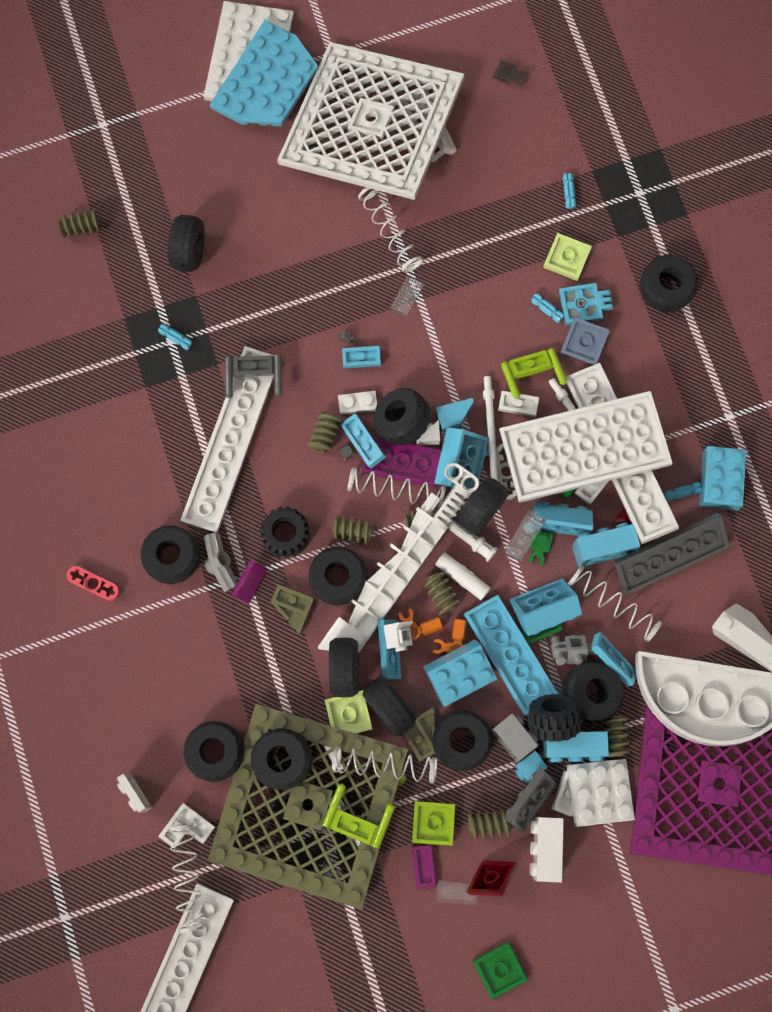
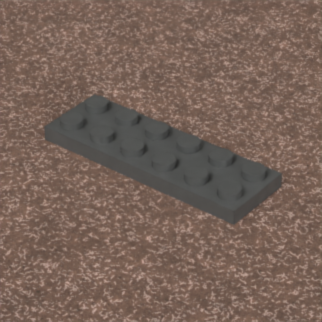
[613,513,730,595]

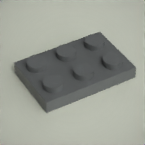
[504,768,557,834]

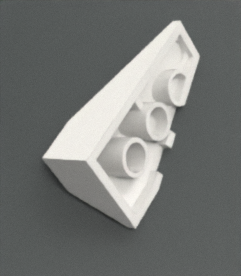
[712,603,772,672]

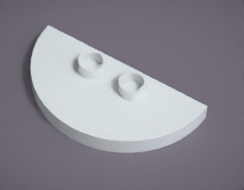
[635,651,772,746]

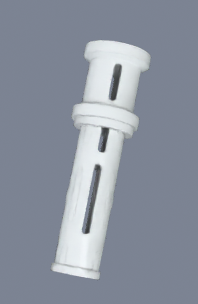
[446,517,498,562]

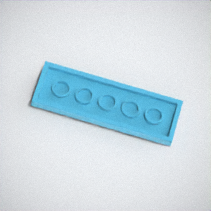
[464,595,558,717]

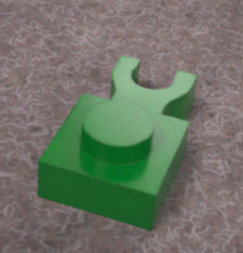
[528,530,553,566]

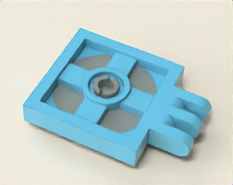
[559,283,614,326]

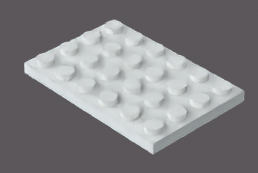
[204,1,294,101]

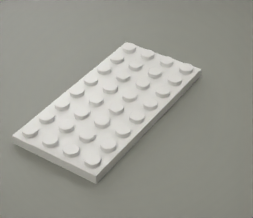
[500,391,672,503]

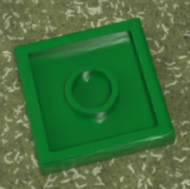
[472,941,528,1000]

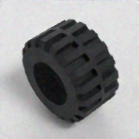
[260,506,310,558]
[529,694,581,742]

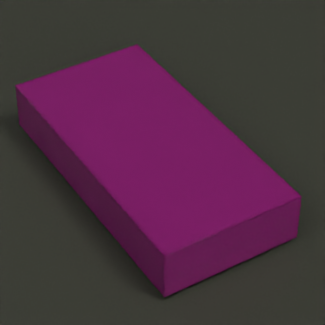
[232,560,267,604]
[412,844,437,888]

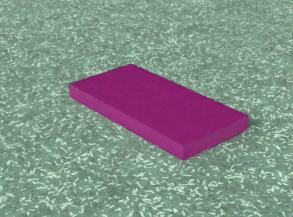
[361,436,442,488]

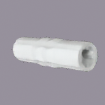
[435,552,491,600]

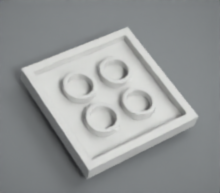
[567,759,635,827]

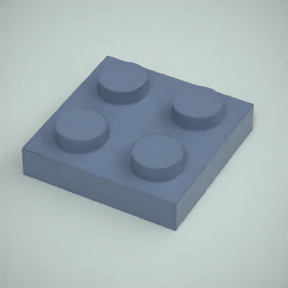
[561,317,610,365]

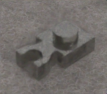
[493,59,528,87]

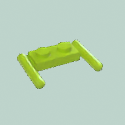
[501,348,567,399]
[323,784,395,849]

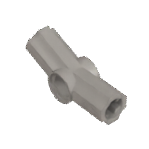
[204,533,238,592]

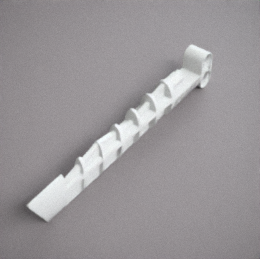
[318,463,479,653]

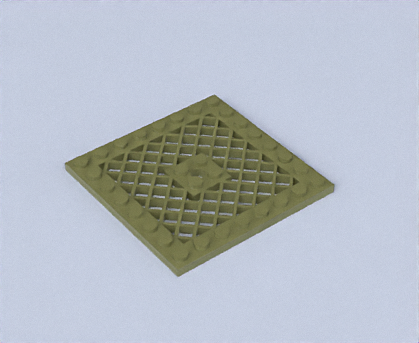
[208,704,408,910]

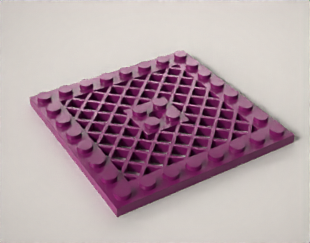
[630,704,772,875]

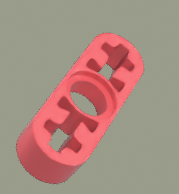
[67,566,120,601]

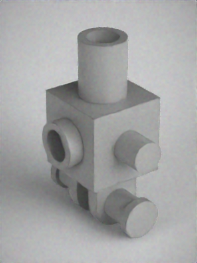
[551,635,596,665]

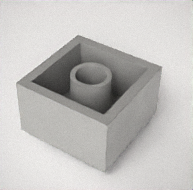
[491,713,538,762]

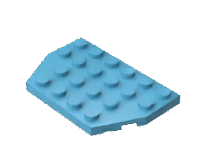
[210,20,318,126]

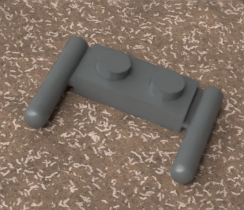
[225,355,282,398]

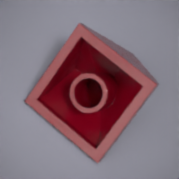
[466,861,518,896]

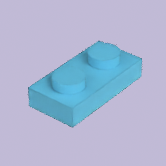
[342,346,381,369]

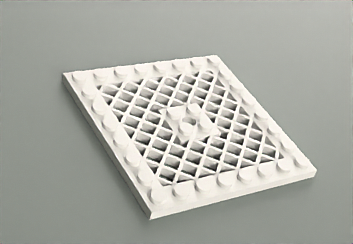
[277,42,464,200]

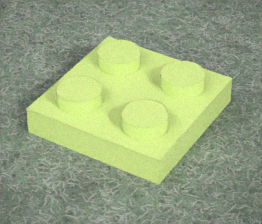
[543,233,592,281]
[325,690,373,734]

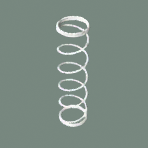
[358,187,423,273]
[348,467,446,508]
[568,565,662,642]
[332,746,437,784]
[168,824,204,933]

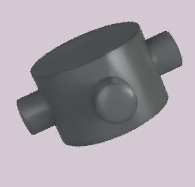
[338,331,354,343]
[338,444,355,461]

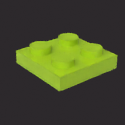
[412,801,455,846]

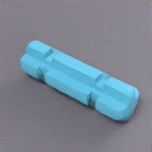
[563,173,576,209]
[531,293,564,323]
[158,324,192,350]
[663,482,702,502]

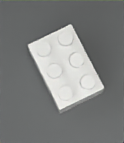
[529,817,563,883]

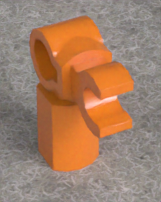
[399,609,443,641]
[433,619,467,655]

